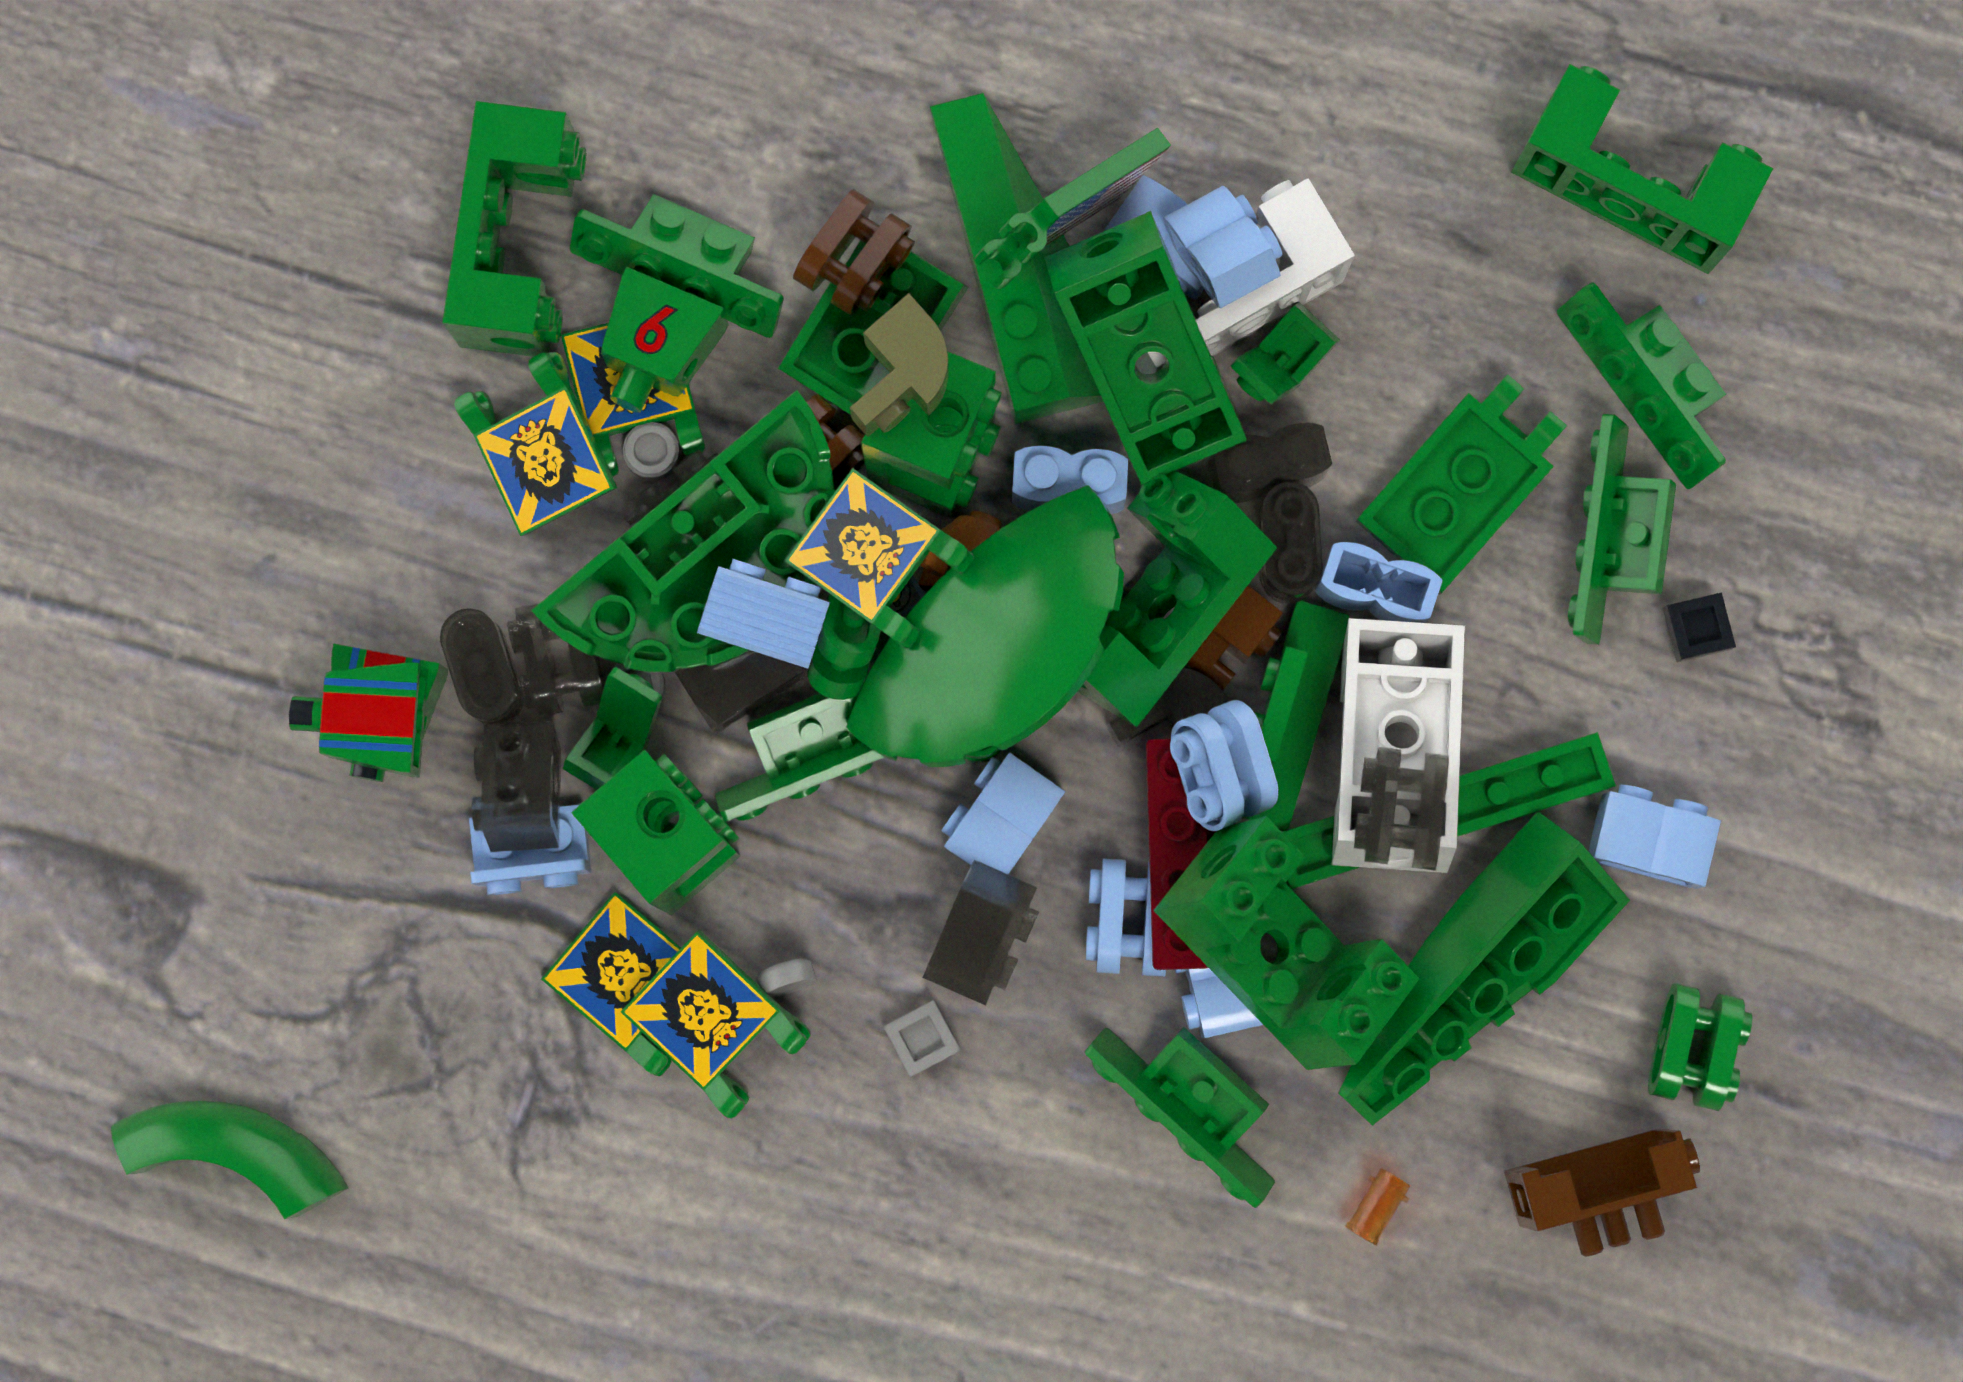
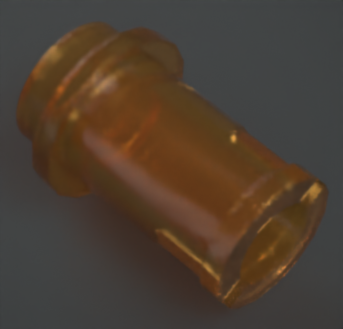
[1345,1168,1411,1246]

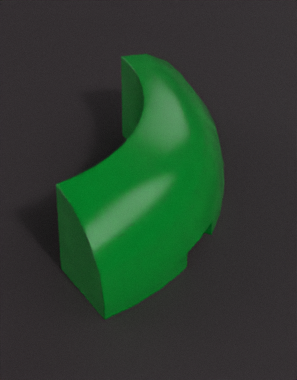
[111,1101,349,1219]

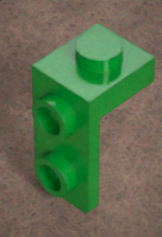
[1230,302,1340,404]
[563,667,662,790]

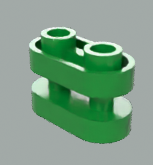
[807,594,881,700]
[1648,983,1753,1111]

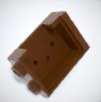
[1504,1129,1700,1257]

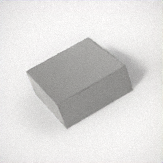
[883,1000,961,1078]

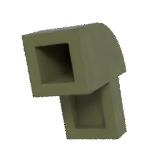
[850,293,948,437]

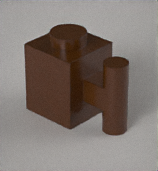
[1187,586,1283,692]

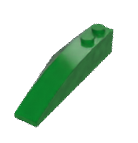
[930,93,1103,425]
[1338,812,1630,1126]

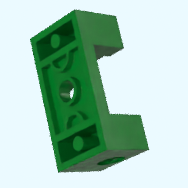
[1511,64,1774,274]
[442,101,587,357]
[1045,211,1247,485]
[861,351,1002,519]
[1077,471,1277,727]
[571,749,740,916]
[1154,816,1420,1070]

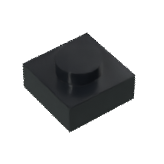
[1662,592,1736,662]

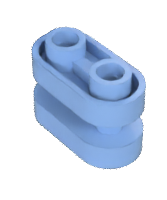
[1170,700,1278,831]
[1085,858,1166,977]

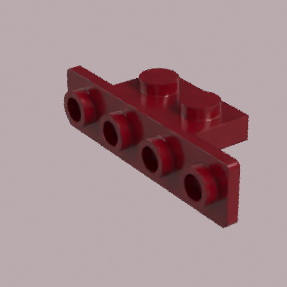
[1146,739,1216,970]

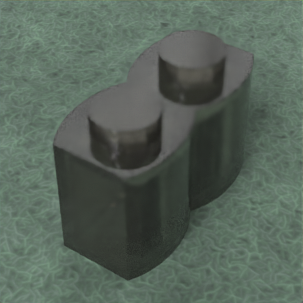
[1208,423,1332,503]

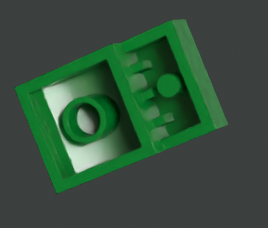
[778,240,969,415]

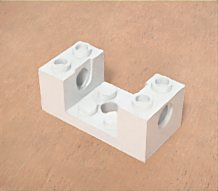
[1135,178,1355,374]
[1332,618,1465,873]

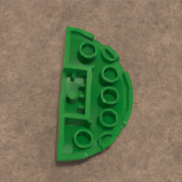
[531,390,835,672]
[846,485,1124,767]

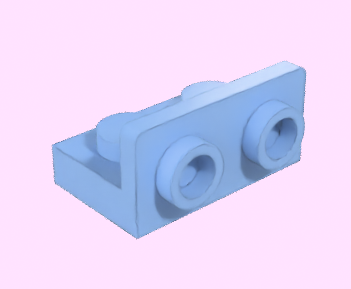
[469,804,592,895]

